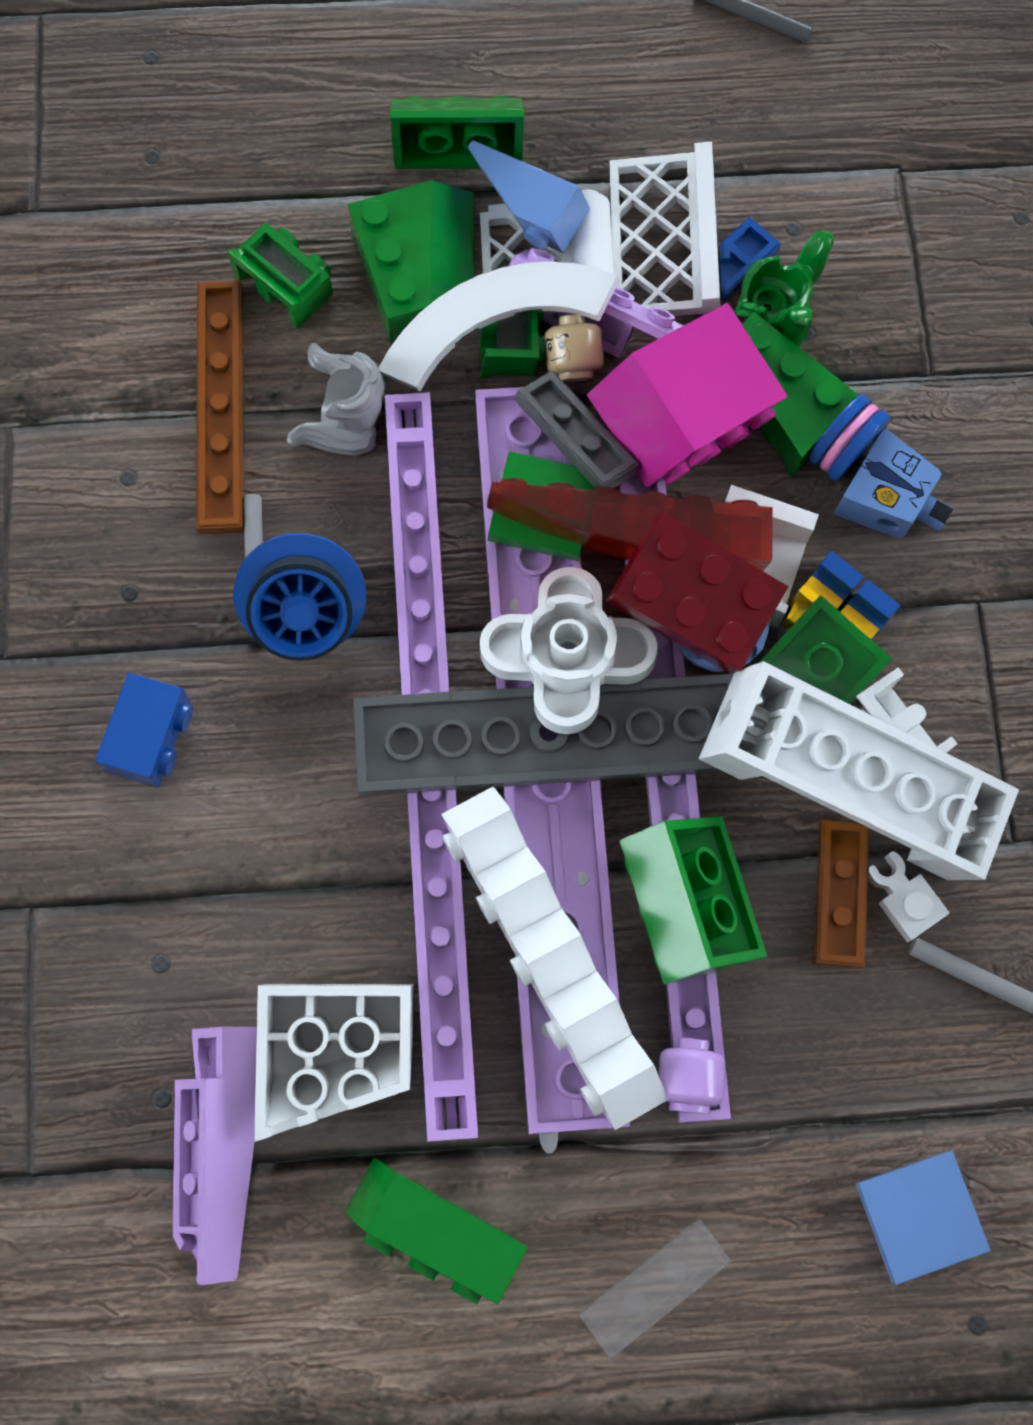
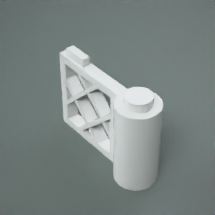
[480,190,615,274]

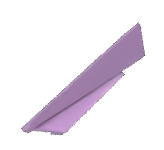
[173,1027,257,1285]

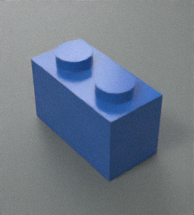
[95,672,193,788]

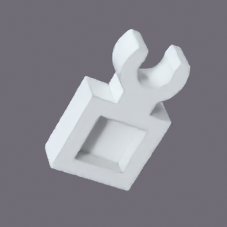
[868,851,950,943]

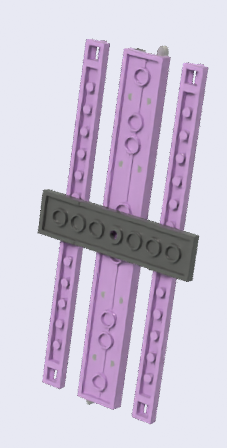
[353,387,734,1154]

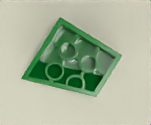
[347,180,474,344]

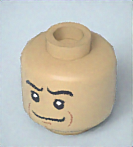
[544,314,604,382]

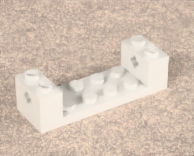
[699,661,1019,880]

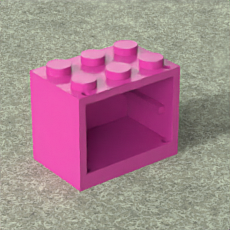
[587,303,788,488]

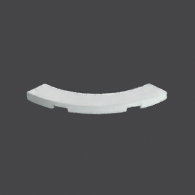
[378,261,619,392]

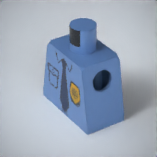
[833,428,953,538]

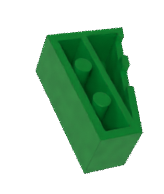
[344,1158,528,1305]

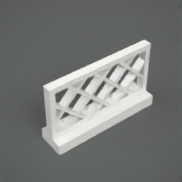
[609,142,721,316]

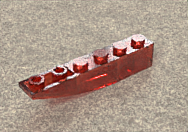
[487,478,773,571]

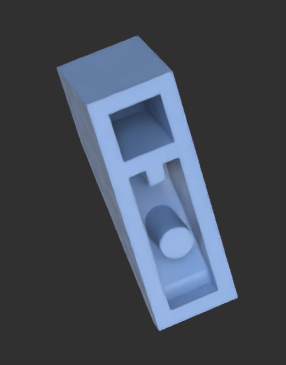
[468,140,590,253]

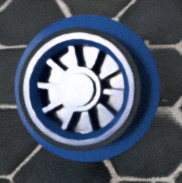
[233,533,366,661]

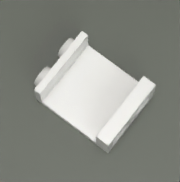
[711,485,819,628]

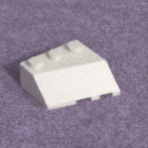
[254,984,414,1142]

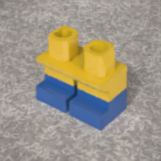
[783,550,901,640]

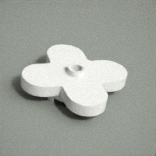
[480,567,658,734]

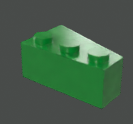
[742,312,859,479]

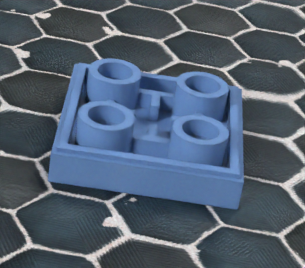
[855,1151,991,1285]

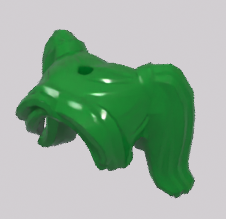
[735,230,834,347]

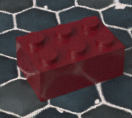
[606,512,789,674]

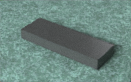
[515,371,639,496]

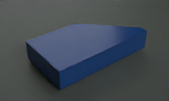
[718,216,781,302]

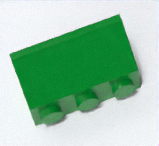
[390,96,524,169]
[619,816,768,985]

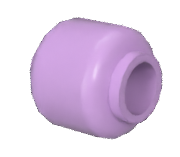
[658,1038,726,1114]

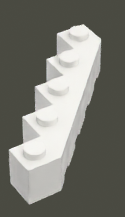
[441,787,667,1130]

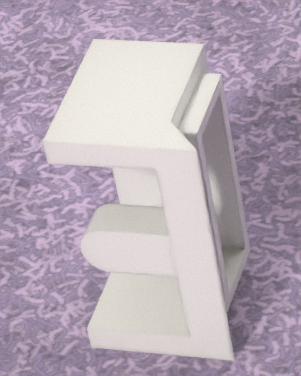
[854,667,957,753]

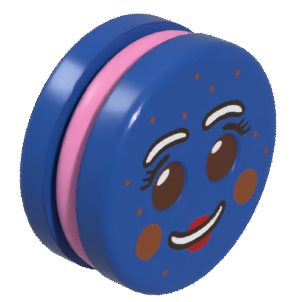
[808,394,891,482]

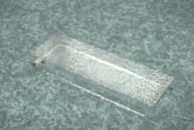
[579,1218,732,1359]

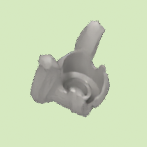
[287,343,391,456]

